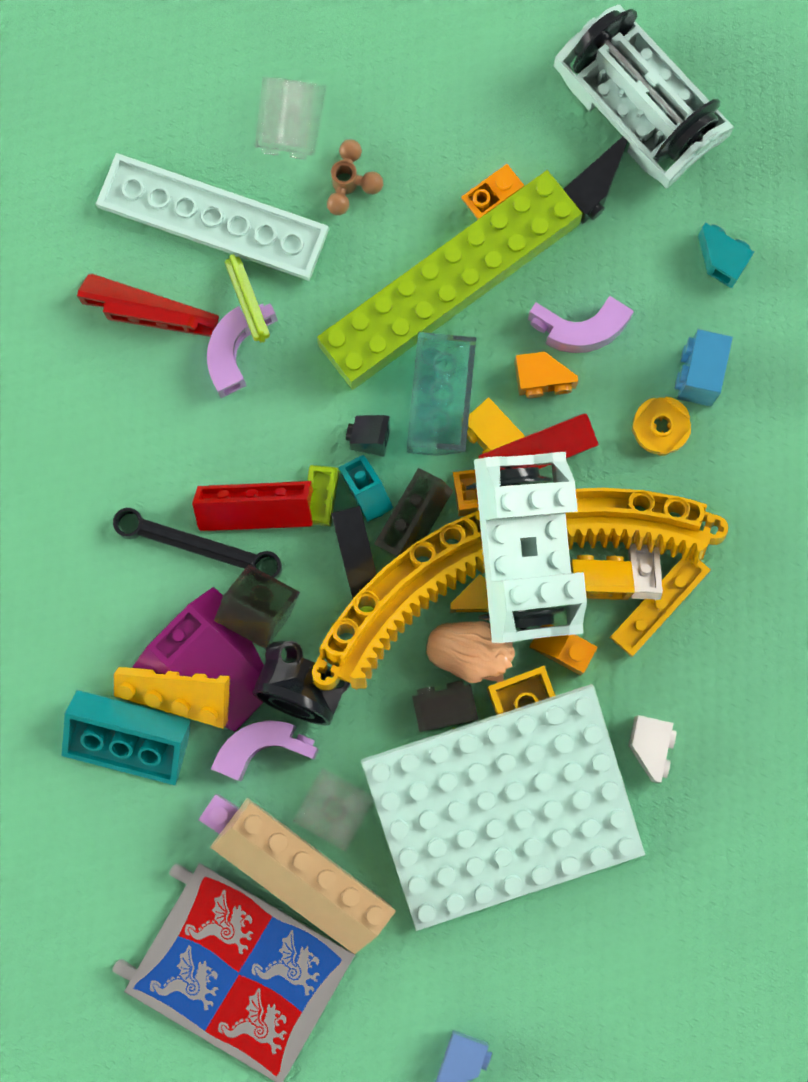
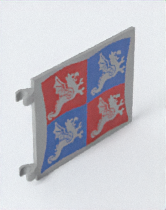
[113,863,355,1082]

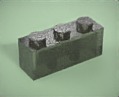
[374,468,453,558]

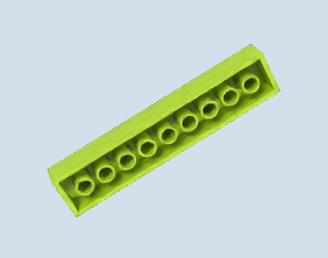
[317,170,583,390]

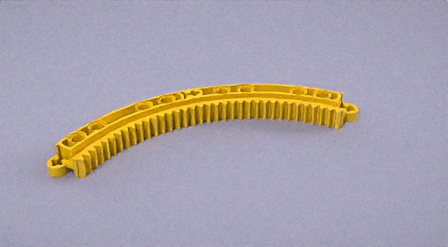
[312,487,729,690]

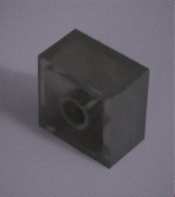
[214,564,300,649]

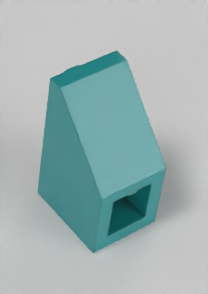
[698,222,754,288]

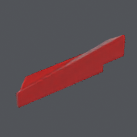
[77,274,219,337]

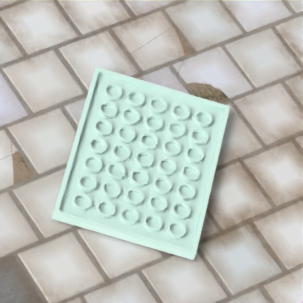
[361,684,645,931]

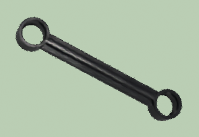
[113,508,282,582]

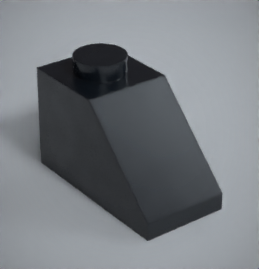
[346,415,390,457]

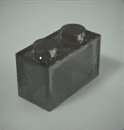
[412,680,478,733]

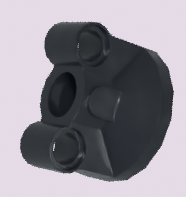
[252,641,350,726]

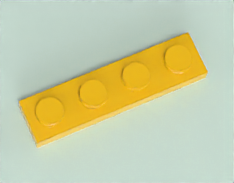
[609,556,711,657]

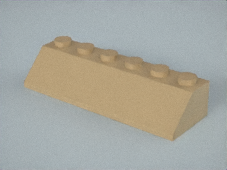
[210,797,396,955]

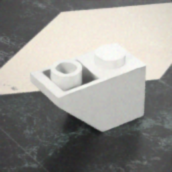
[629,715,677,783]

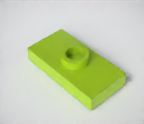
[307,465,340,526]

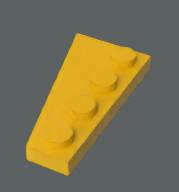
[114,667,230,729]

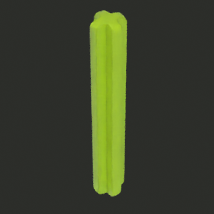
[225,254,270,343]

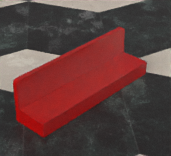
[478,413,599,470]
[192,481,313,531]

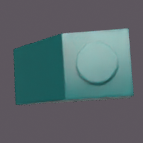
[338,454,393,521]

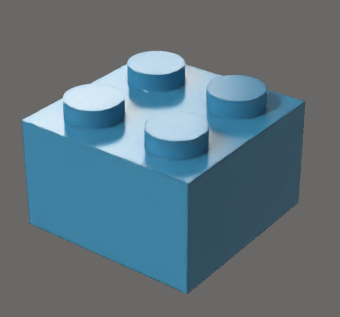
[674,329,733,407]

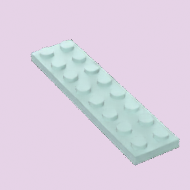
[96,153,329,281]

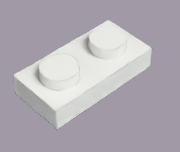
[628,544,663,600]

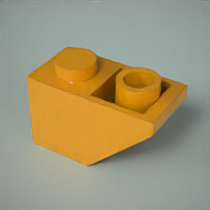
[461,164,524,219]
[514,351,578,398]

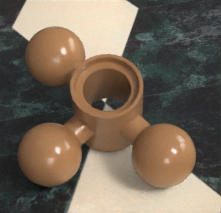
[327,139,383,215]

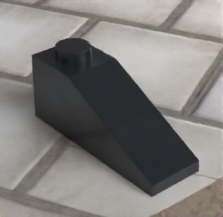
[563,136,627,224]

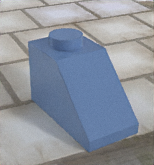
[436,1030,492,1082]

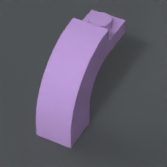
[528,296,634,353]
[207,303,278,398]
[211,721,319,781]

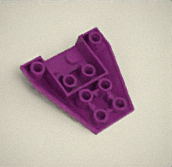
[132,586,264,732]

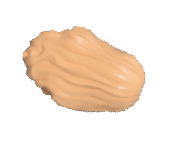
[426,621,515,683]

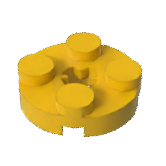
[632,397,691,456]

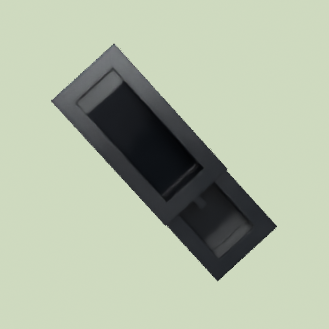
[331,506,377,599]

